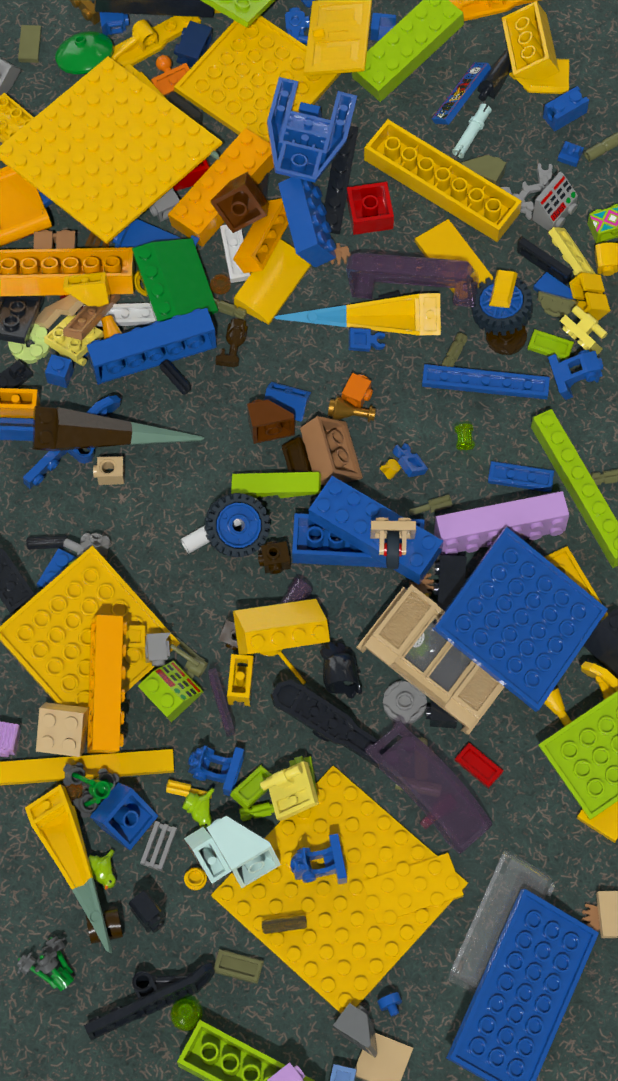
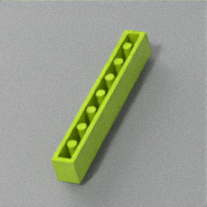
[531,409,618,568]

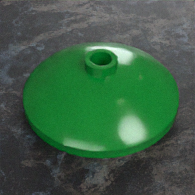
[55,31,114,74]

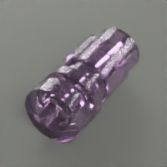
[279,578,313,604]

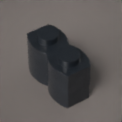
[129,890,165,933]

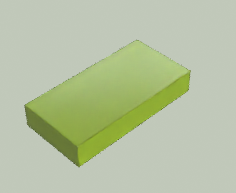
[528,329,574,361]
[230,765,272,810]

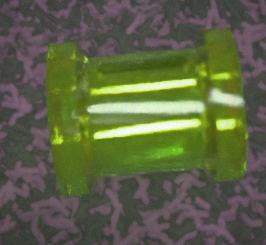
[454,424,475,450]

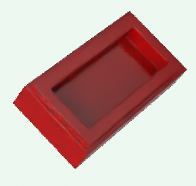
[454,743,503,789]

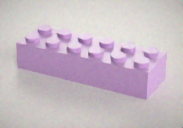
[434,491,569,556]

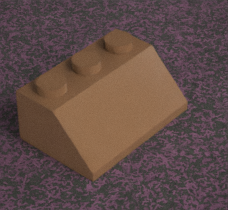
[300,416,363,486]

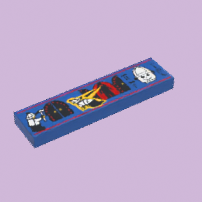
[432,62,491,125]

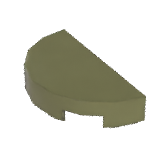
[538,291,579,317]

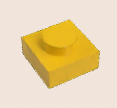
[123,625,145,649]

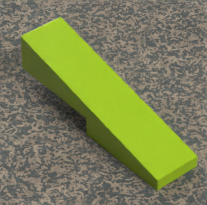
[231,472,321,498]

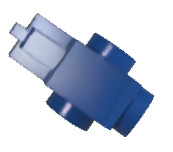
[285,8,309,44]

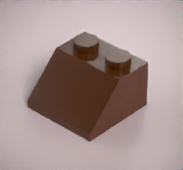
[211,172,269,233]
[247,399,295,444]

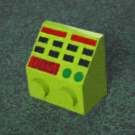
[138,661,204,722]

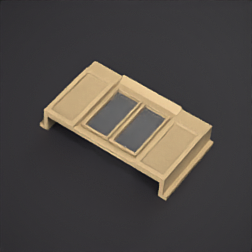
[356,584,504,735]

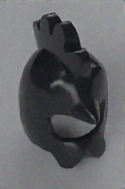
[320,642,362,699]

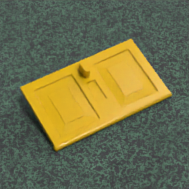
[304,0,372,76]

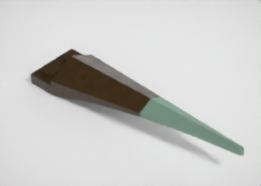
[32,406,204,451]

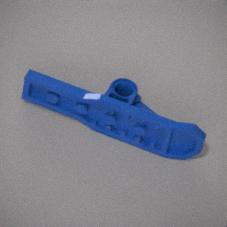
[23,395,121,489]

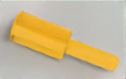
[166,780,212,799]

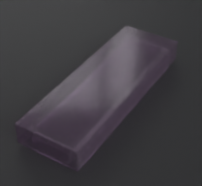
[208,668,235,737]

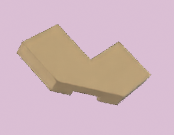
[34,295,84,329]

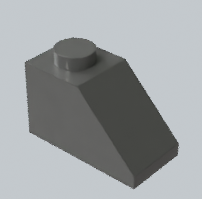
[333,1003,378,1057]

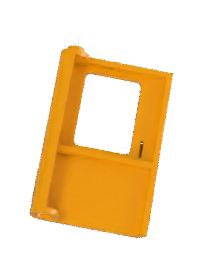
[0,166,52,247]

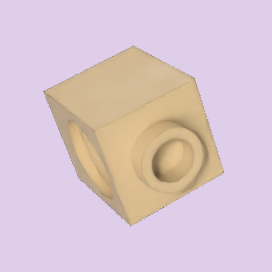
[93,456,124,485]

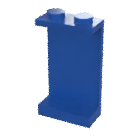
[112,219,199,248]

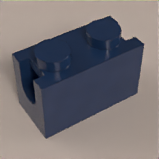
[174,21,213,67]

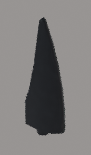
[477,48,512,101]

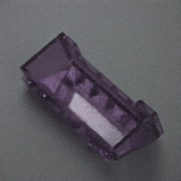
[346,252,479,307]

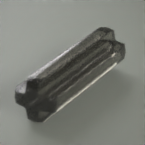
[262,915,307,934]

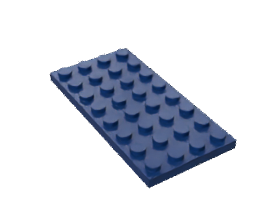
[446,889,599,1081]

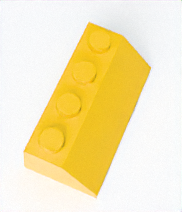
[502,1,559,80]
[233,599,330,655]

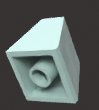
[207,816,281,888]

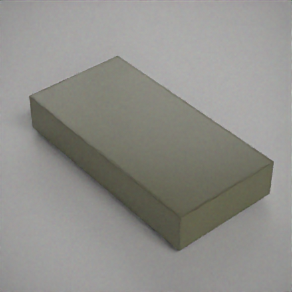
[18,25,42,63]
[214,949,264,985]

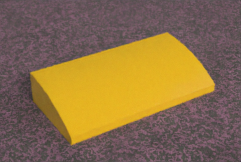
[234,239,311,325]

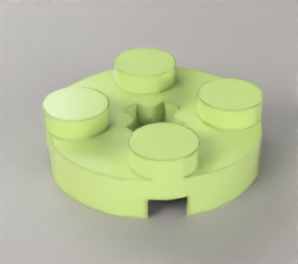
[8,324,50,364]

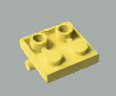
[560,306,608,355]
[44,315,104,366]
[260,761,319,821]

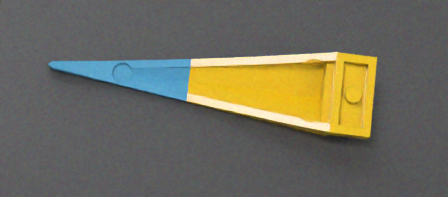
[274,293,441,336]

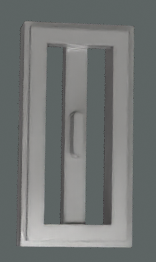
[140,821,177,871]

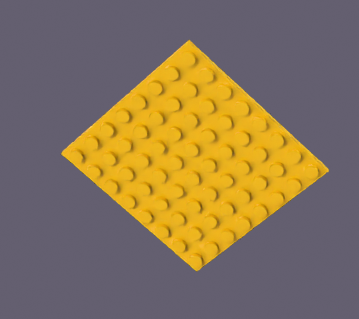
[0,56,223,244]
[211,766,468,1014]

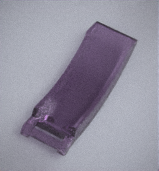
[365,721,492,854]

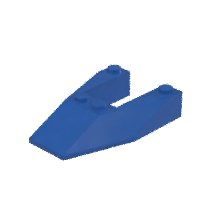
[267,77,357,183]

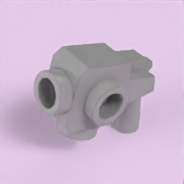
[63,533,111,557]

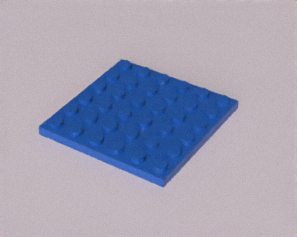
[432,527,608,712]

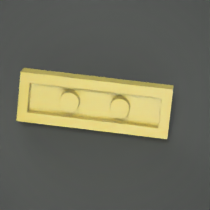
[548,227,596,276]

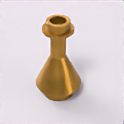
[328,396,376,422]

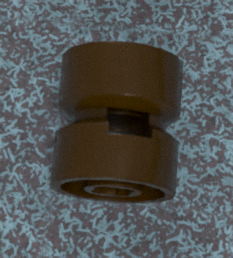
[86,908,123,944]

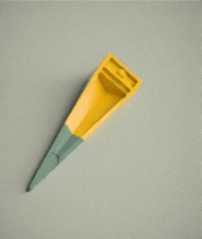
[25,784,112,953]

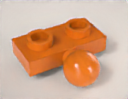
[150,55,190,97]

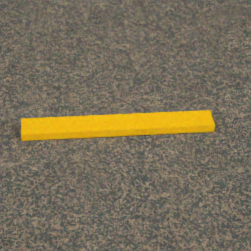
[0,749,174,786]

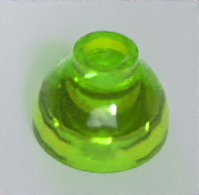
[170,998,203,1031]

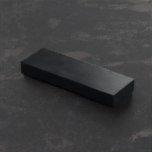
[517,237,573,285]

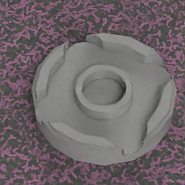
[383,681,427,724]

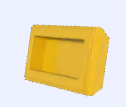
[489,270,518,308]

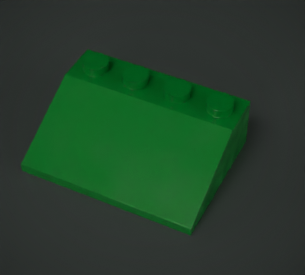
[132,238,218,322]

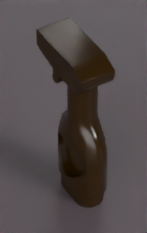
[215,319,248,367]

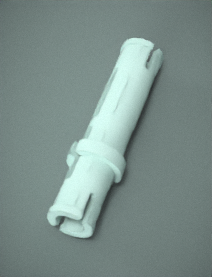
[452,104,492,158]

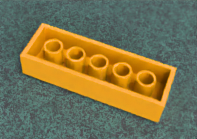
[168,128,274,247]
[87,615,127,754]

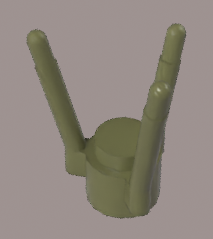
[155,637,208,679]

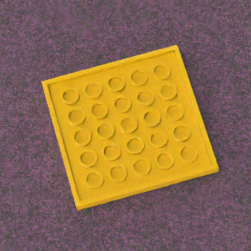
[174,15,341,143]
[0,545,180,727]

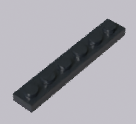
[324,126,358,234]

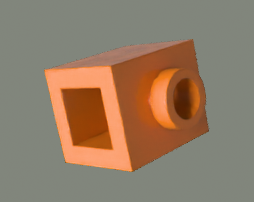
[341,373,373,408]

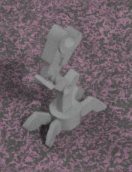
[500,163,553,220]

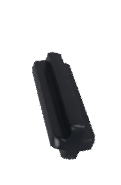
[159,360,191,395]
[26,535,69,550]

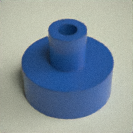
[377,992,402,1017]

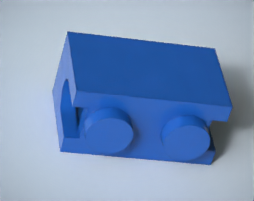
[543,86,589,132]

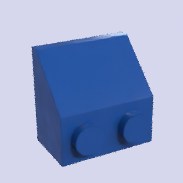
[90,782,158,850]

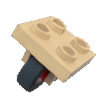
[370,517,416,569]

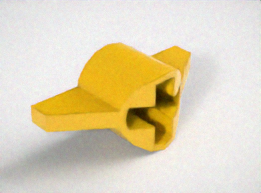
[380,459,402,479]

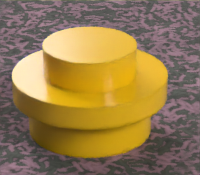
[184,867,207,890]

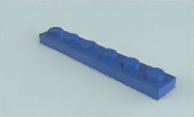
[422,364,550,400]

